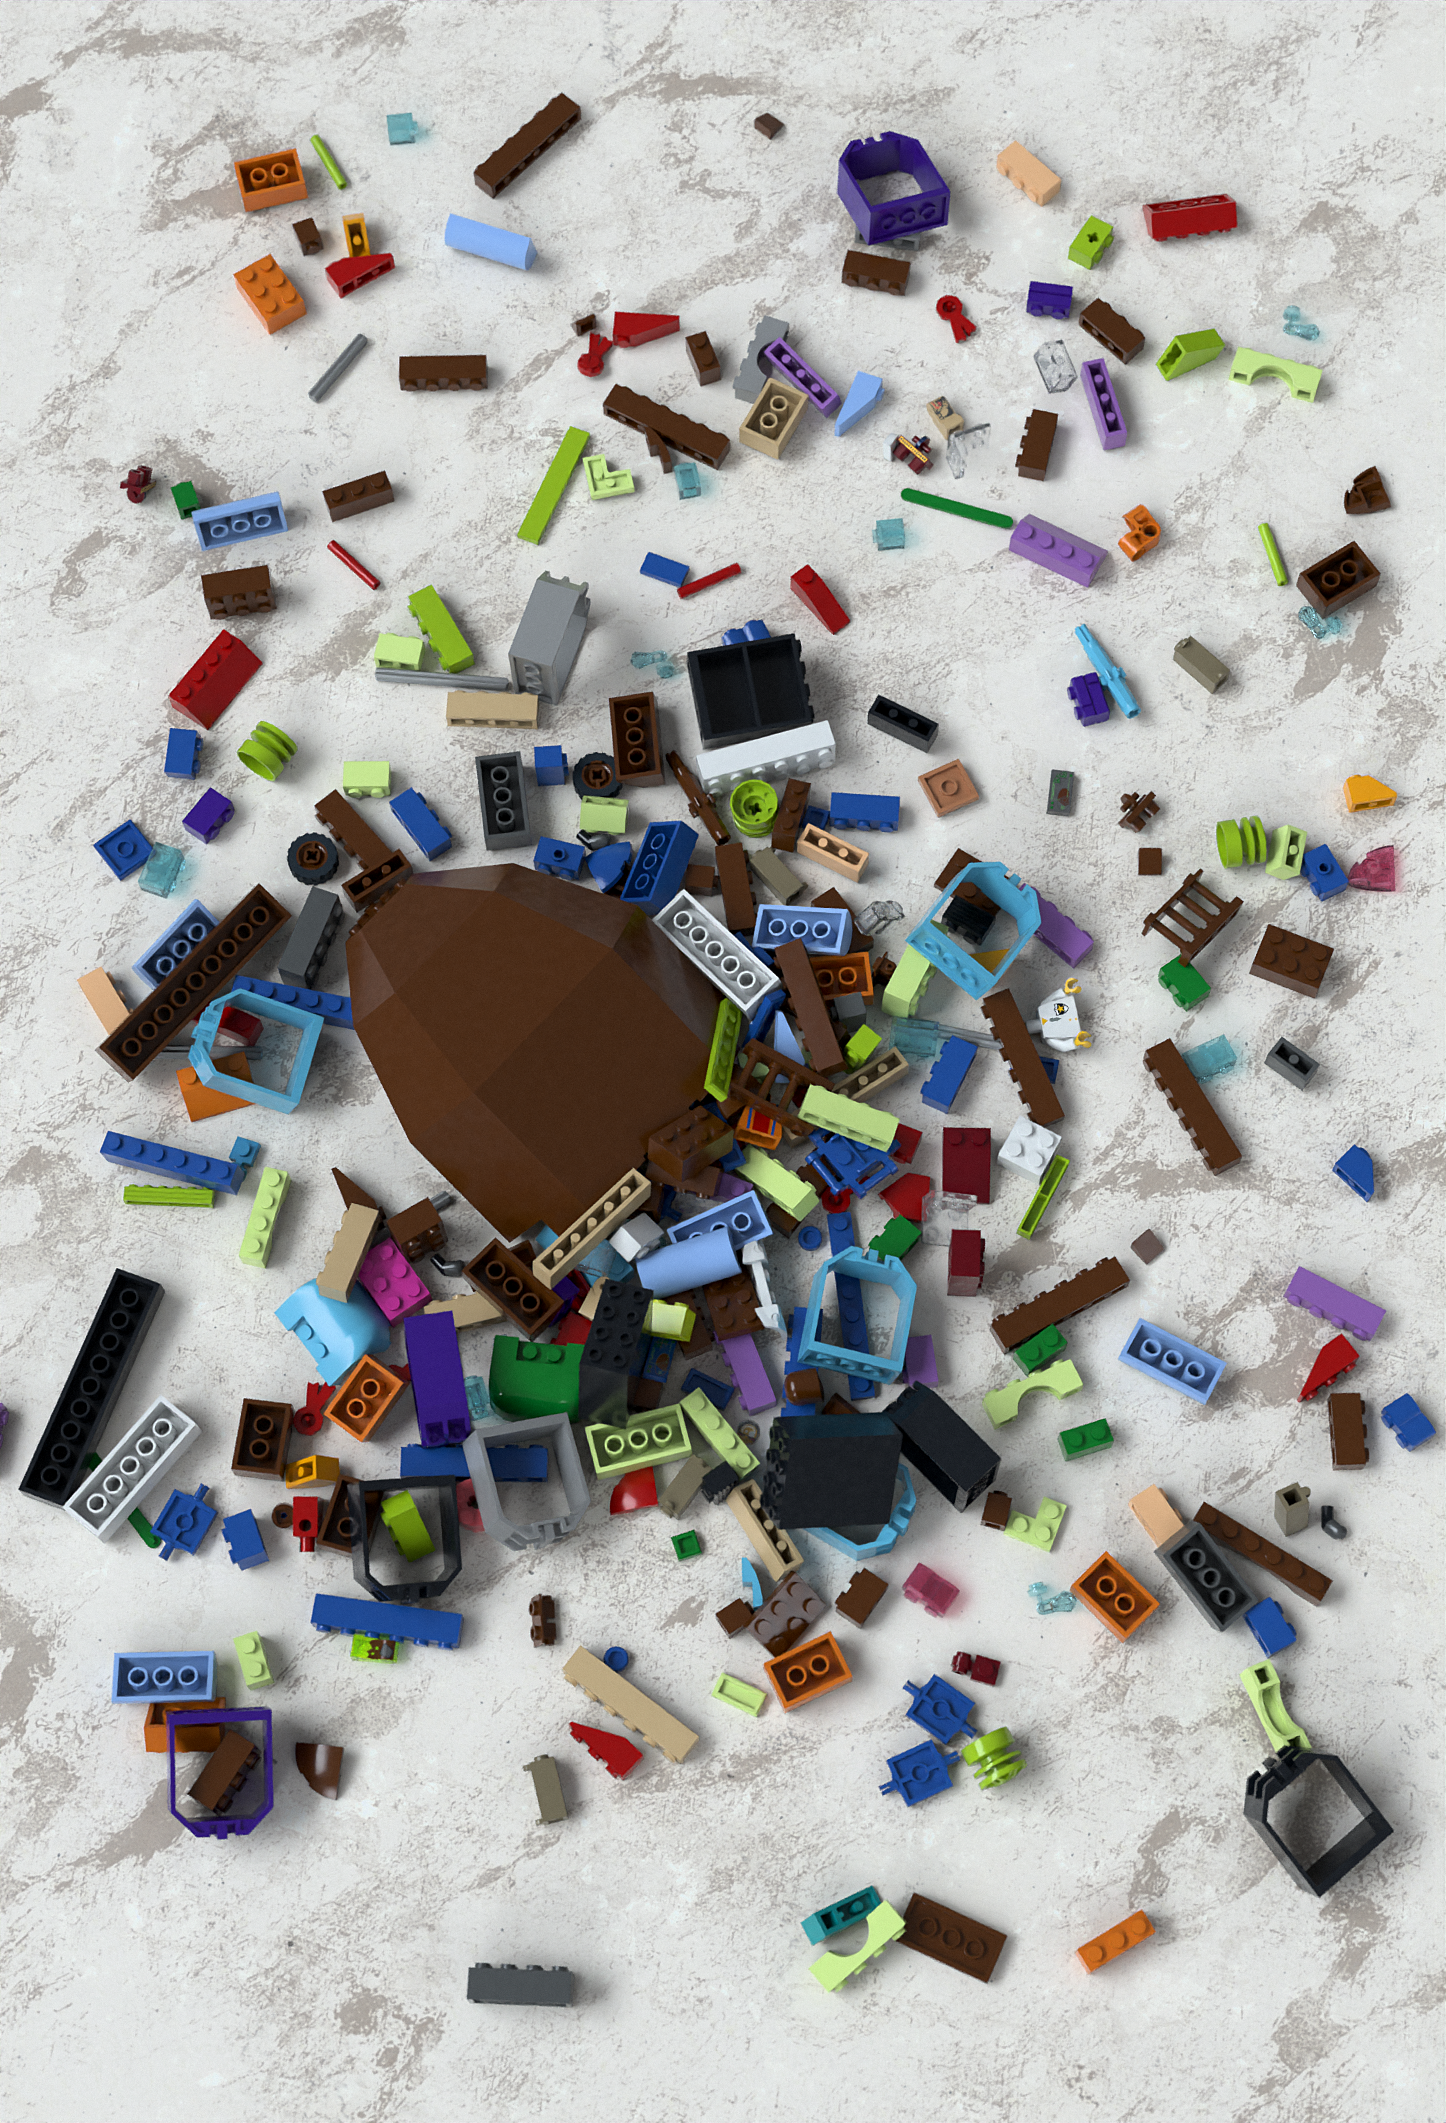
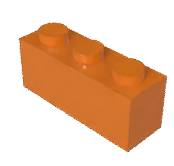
[1075,1910,1156,1975]

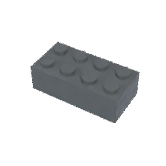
[475,751,532,851]
[277,886,345,990]
[1154,1520,1259,1632]
[467,1963,575,2008]

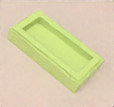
[711,1672,767,1717]

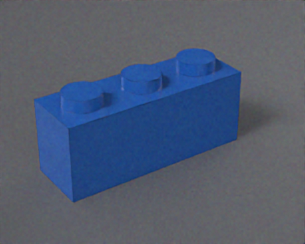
[389,787,452,862]
[829,792,900,833]
[920,1035,978,1114]

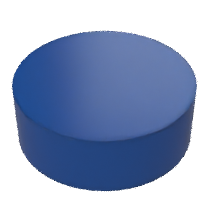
[798,1226,822,1251]
[604,1646,629,1673]

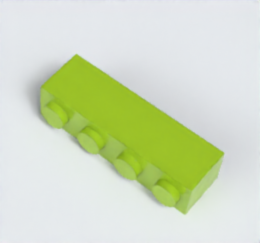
[407,584,475,674]

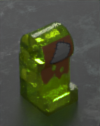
[350,1634,400,1664]

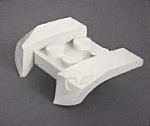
[743,1241,787,1341]

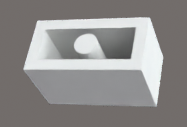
[609,1212,665,1262]

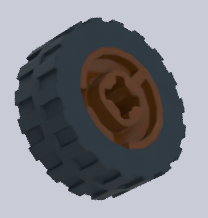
[572,752,623,799]
[287,832,339,886]

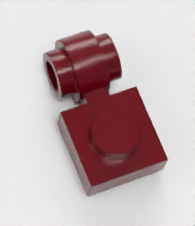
[951,1651,1001,1687]

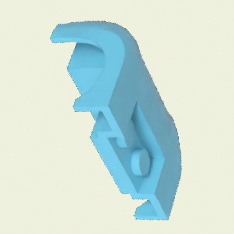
[274,1278,392,1387]

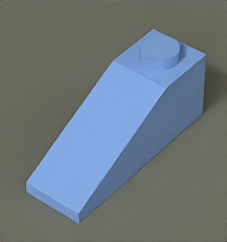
[835,371,885,437]
[774,1010,809,1083]

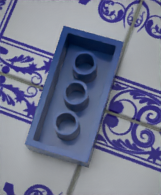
[620,821,699,915]

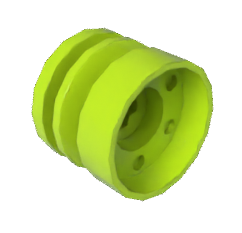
[236,721,298,781]
[730,779,780,838]
[1216,815,1267,869]
[961,1726,1028,1790]

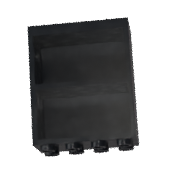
[686,633,815,749]
[578,1279,654,1430]
[760,1412,903,1530]

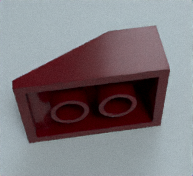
[942,1127,991,1204]

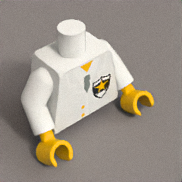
[1025,978,1092,1052]

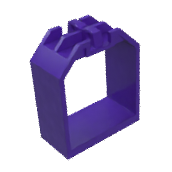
[837,131,951,246]
[404,1310,471,1449]
[166,1706,274,1840]

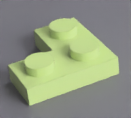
[583,454,635,500]
[1003,1497,1067,1552]

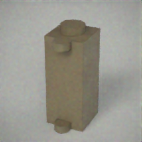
[1173,636,1230,694]
[750,846,809,906]
[658,1454,713,1520]
[1274,1482,1311,1537]
[523,1754,569,1826]

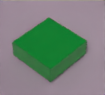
[671,1530,702,1562]

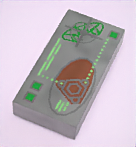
[1046,769,1074,817]

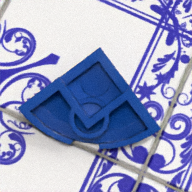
[584,841,633,893]

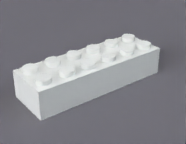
[696,720,836,798]
[652,889,784,1020]
[63,1395,202,1544]

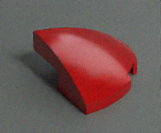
[610,1466,658,1515]

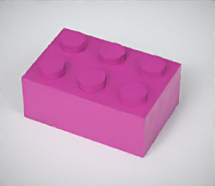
[357,1237,433,1328]

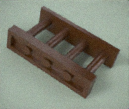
[1141,868,1244,967]
[728,1038,835,1138]

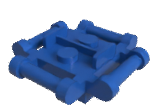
[805,1127,901,1199]

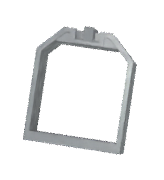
[508,571,591,706]
[462,1412,591,1551]

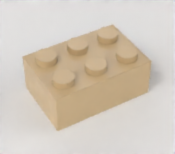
[739,378,809,460]

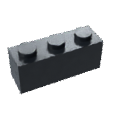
[867,694,939,753]

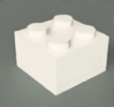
[996,1116,1062,1185]

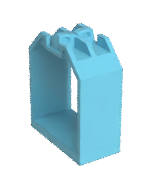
[905,862,1041,1000]
[188,988,324,1114]
[797,1246,917,1385]
[803,1463,916,1561]

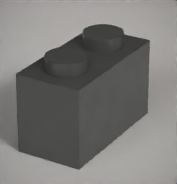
[830,992,867,1033]
[1264,1037,1320,1091]

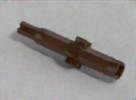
[665,750,731,846]

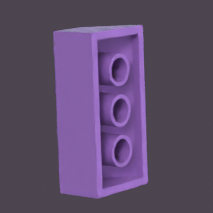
[1009,514,1108,588]

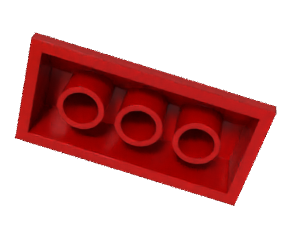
[1142,193,1237,241]
[168,629,263,731]

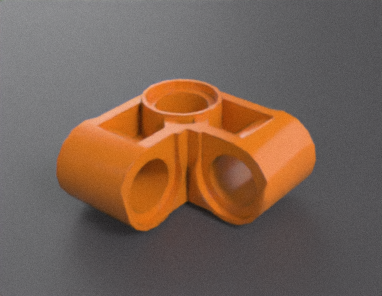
[1118,504,1161,562]

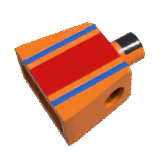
[733,1094,782,1150]

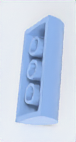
[445,213,537,271]
[191,491,288,551]
[132,899,219,990]
[752,904,852,956]
[666,1190,774,1251]
[636,1226,742,1300]
[1118,1318,1227,1405]
[111,1651,217,1704]

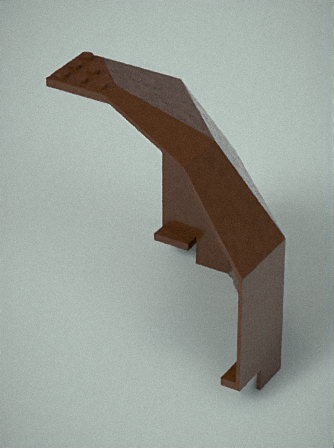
[345,863,741,1243]

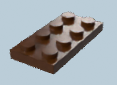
[702,1249,765,1341]
[893,1893,1008,1984]

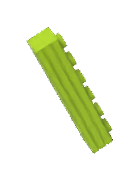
[1016,1154,1070,1240]
[123,1184,215,1208]

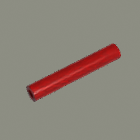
[327,540,381,590]
[676,563,741,599]

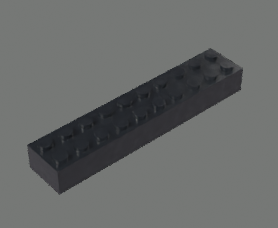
[18,1268,165,1511]

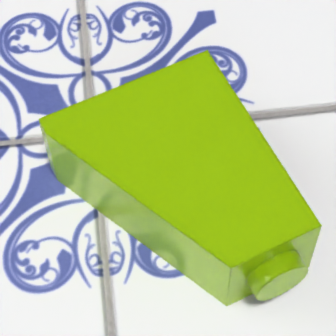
[1156,328,1225,381]

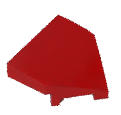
[878,1173,930,1224]

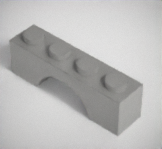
[733,315,789,404]

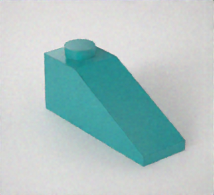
[801,1885,881,1946]

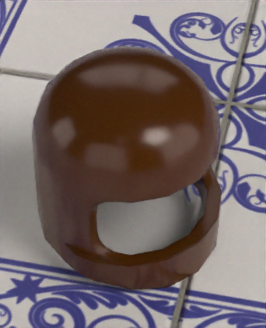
[784,1367,825,1406]

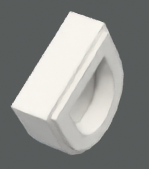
[883,433,899,461]

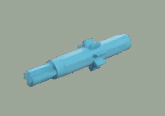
[1075,624,1141,719]

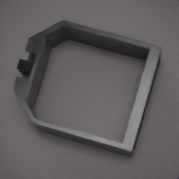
[882,1380,1001,1513]
[347,1474,462,1604]
[1243,1745,1394,1898]

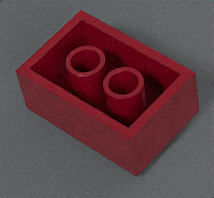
[947,1229,985,1297]

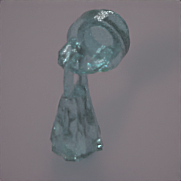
[1283,305,1320,341]
[1298,606,1343,639]
[630,650,674,679]
[1027,1582,1077,1615]

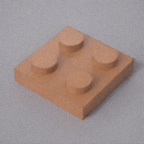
[918,759,979,818]

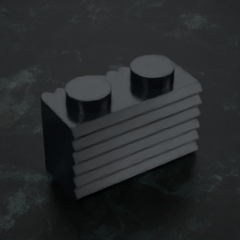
[941,895,996,946]
[701,1461,739,1506]

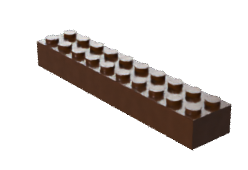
[95,883,292,1083]

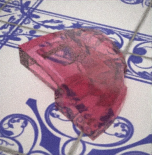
[1348,845,1396,892]

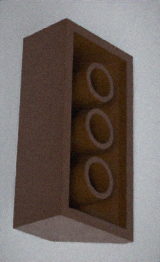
[609,691,666,788]
[461,1237,565,1342]

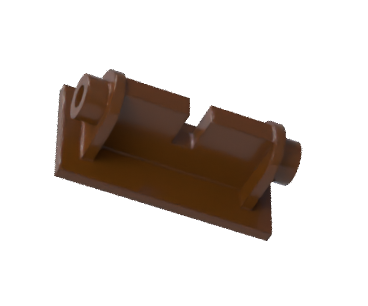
[872,951,897,987]
[529,1594,557,1648]

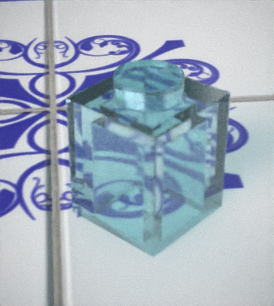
[387,113,419,145]
[674,462,701,500]
[872,518,905,551]

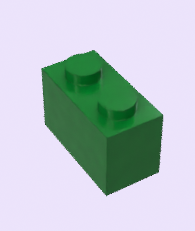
[1158,954,1211,1012]
[868,1214,922,1261]
[1013,1324,1068,1378]
[1057,1418,1114,1462]

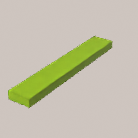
[517,426,590,545]
[704,998,743,1102]

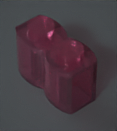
[902,1562,960,1618]

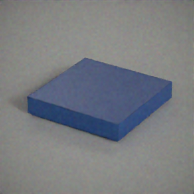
[93,819,157,881]

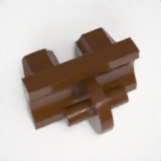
[1118,791,1160,833]

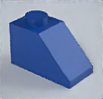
[1332,1144,1374,1202]

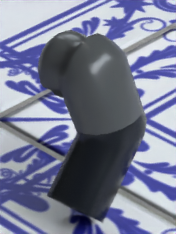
[576,829,611,851]
[430,1253,466,1277]
[1321,1506,1347,1539]

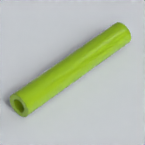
[310,135,348,190]
[1258,523,1288,586]

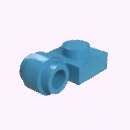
[229,1136,261,1182]

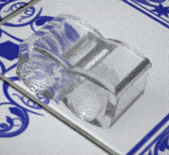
[853,900,905,936]

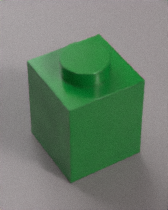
[170,481,201,520]

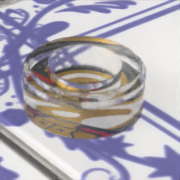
[736,1419,761,1445]

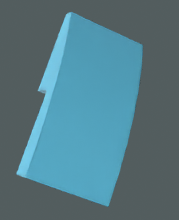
[742,1558,763,1611]

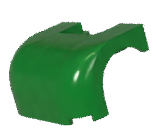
[489,1335,585,1425]

